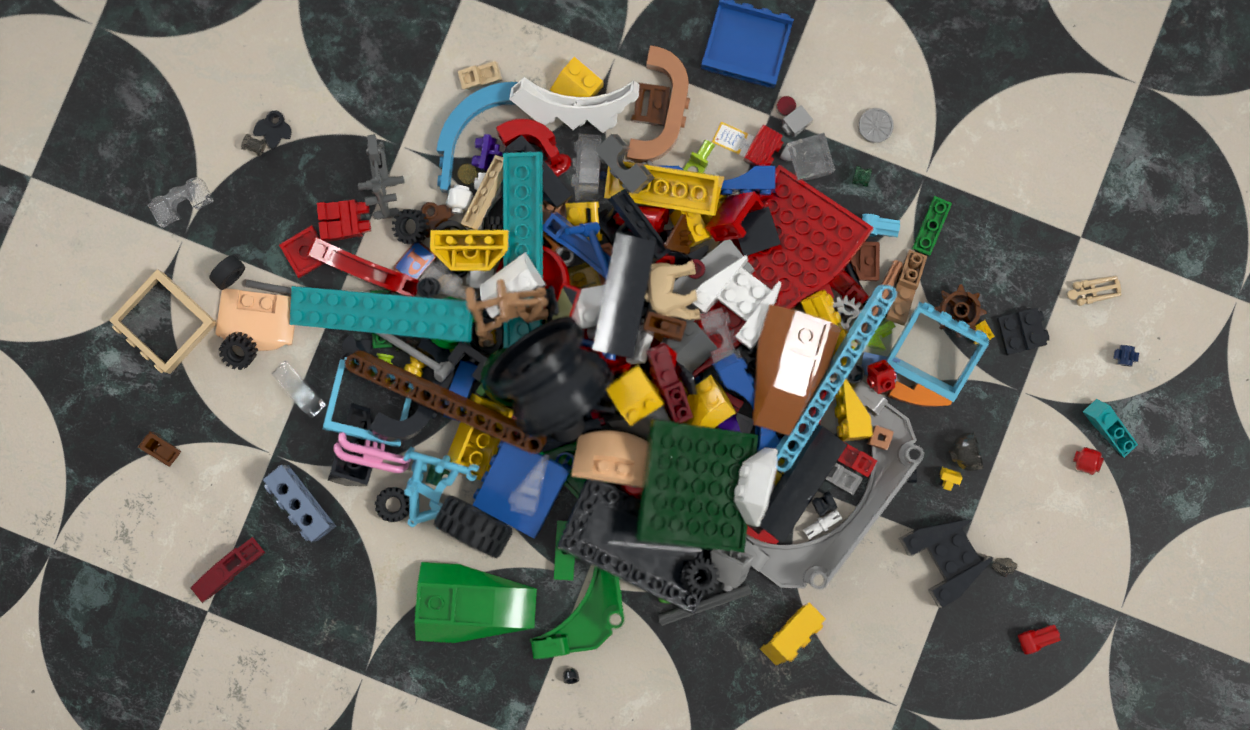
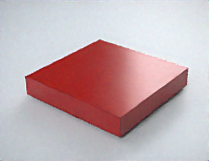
[279,226,324,278]

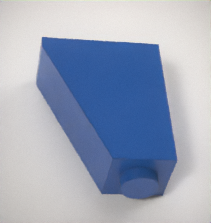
[444,361,478,422]

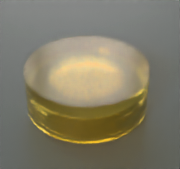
[458,164,477,184]

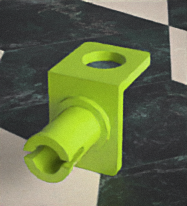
[683,139,715,173]

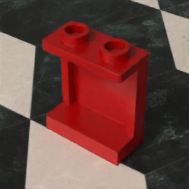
[705,192,764,242]

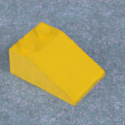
[680,375,736,428]

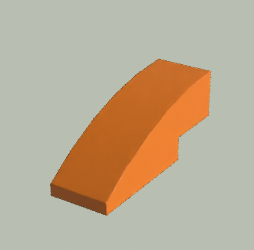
[887,381,952,407]

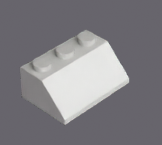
[480,253,546,318]

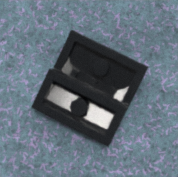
[738,206,781,256]

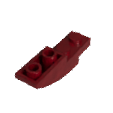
[646,343,693,423]
[190,537,265,604]

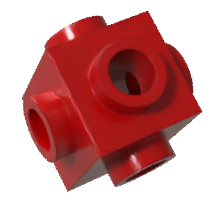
[866,359,896,394]

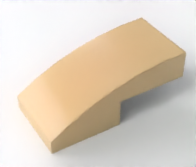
[458,61,502,90]

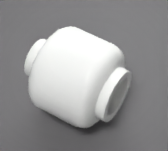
[446,185,473,214]

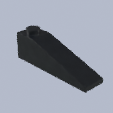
[327,403,373,486]

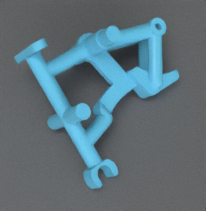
[403,447,479,529]

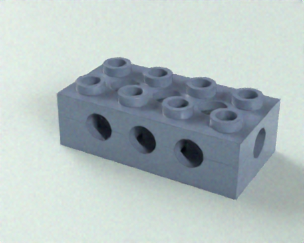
[263,465,336,542]

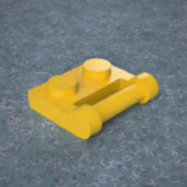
[565,201,602,241]

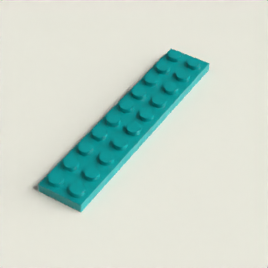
[503,152,543,348]
[290,286,473,342]

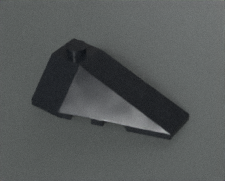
[501,135,573,209]

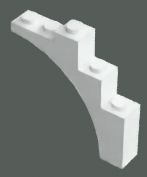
[509,77,639,133]

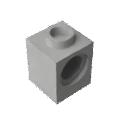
[782,105,813,138]

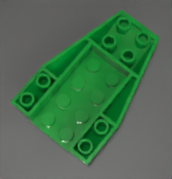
[415,562,537,643]

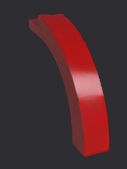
[306,237,419,297]

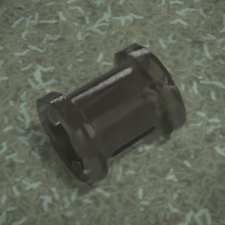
[241,134,266,156]

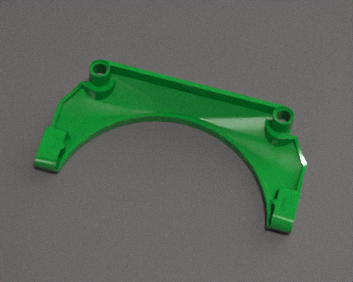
[531,442,624,659]

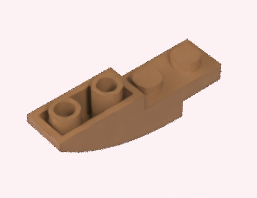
[886,250,927,326]

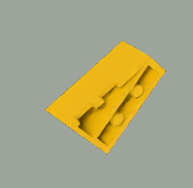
[760,602,826,665]

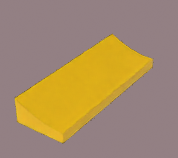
[604,161,725,216]

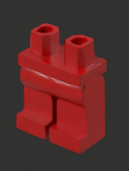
[317,199,372,242]

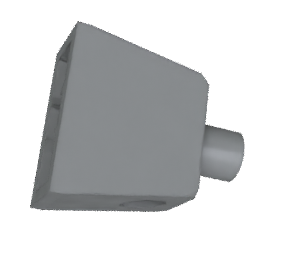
[711,549,754,591]

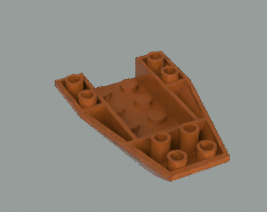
[753,304,841,436]

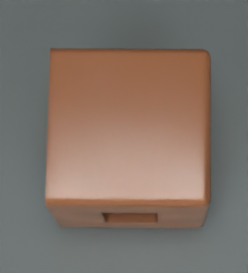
[867,425,894,451]

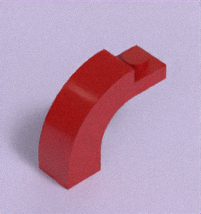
[496,119,560,166]

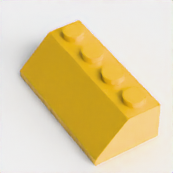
[447,393,513,481]

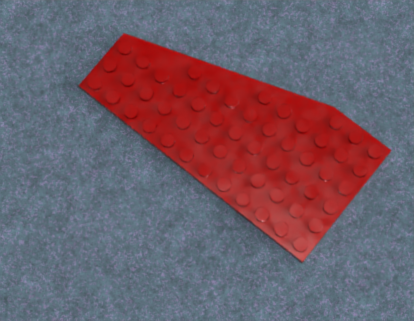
[650,165,874,378]

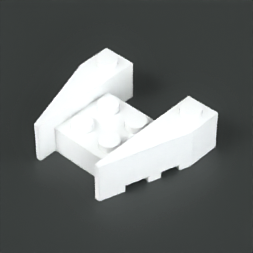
[691,255,781,351]

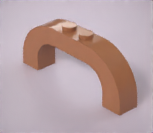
[627,45,690,163]

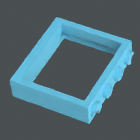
[886,302,989,402]
[323,357,413,448]

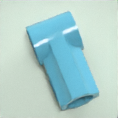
[862,214,900,238]

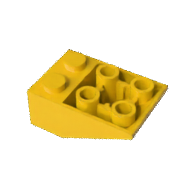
[669,192,727,248]
[834,379,873,441]

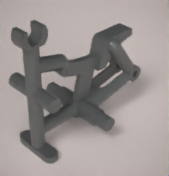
[358,134,405,220]

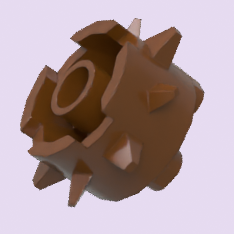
[934,284,987,338]

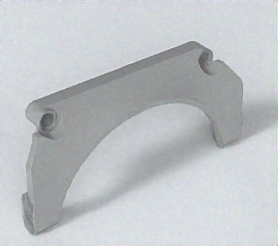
[745,380,924,589]

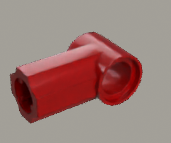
[1017,624,1061,655]

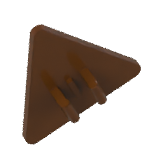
[664,214,692,254]

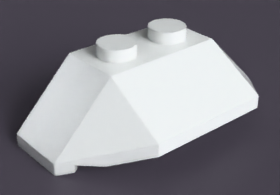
[573,285,606,329]
[734,448,778,527]

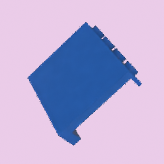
[701,0,794,89]
[473,440,572,539]

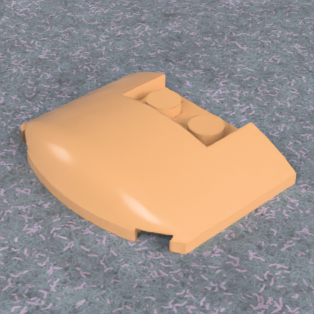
[215,289,295,351]
[572,430,648,487]

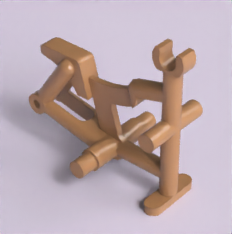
[466,279,549,346]

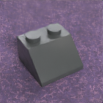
[660,320,718,374]

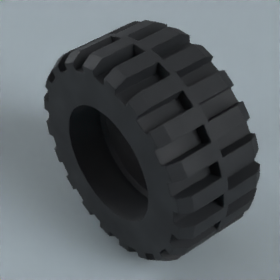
[434,495,513,558]

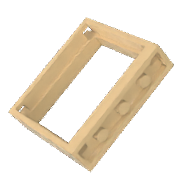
[109,269,217,374]

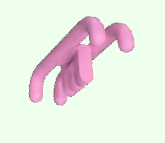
[334,432,412,473]

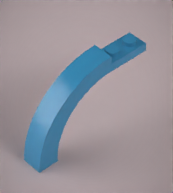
[437,82,518,193]

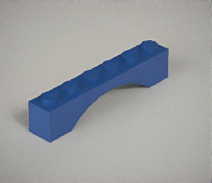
[661,166,776,196]
[543,212,612,279]
[713,353,782,458]

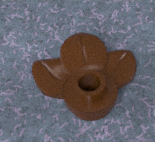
[421,202,455,238]

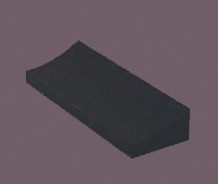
[593,232,657,358]
[760,423,847,542]

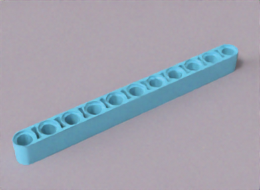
[776,285,897,472]

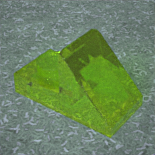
[866,321,896,351]

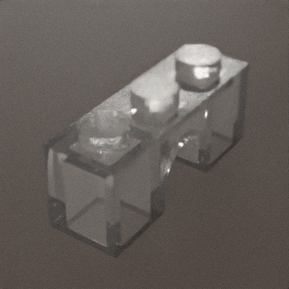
[148,177,214,227]
[700,308,742,364]

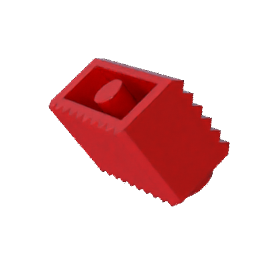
[743,124,784,167]

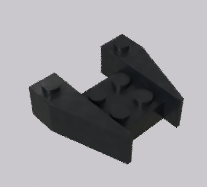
[898,519,994,608]

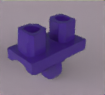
[472,134,503,172]

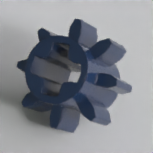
[1113,345,1139,367]

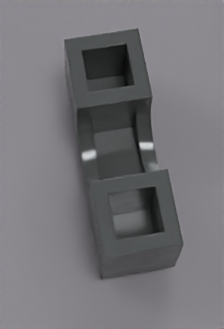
[595,134,655,194]

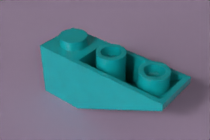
[1083,399,1138,458]

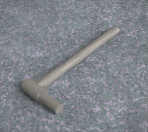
[376,333,465,382]

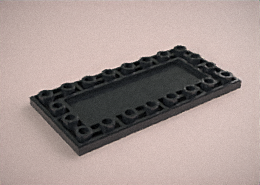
[556,478,713,614]

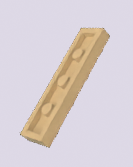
[461,155,503,230]

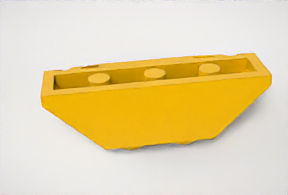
[430,230,508,271]

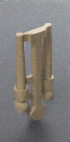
[1067,276,1122,306]

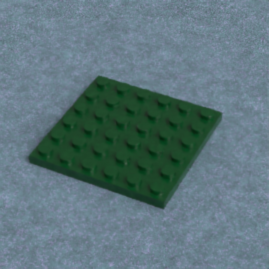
[636,420,758,552]

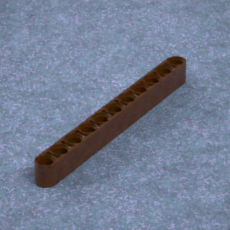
[345,350,547,454]

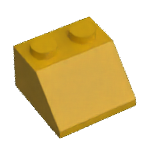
[550,57,604,97]
[607,366,664,426]

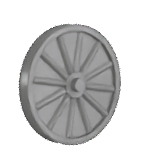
[859,108,894,143]

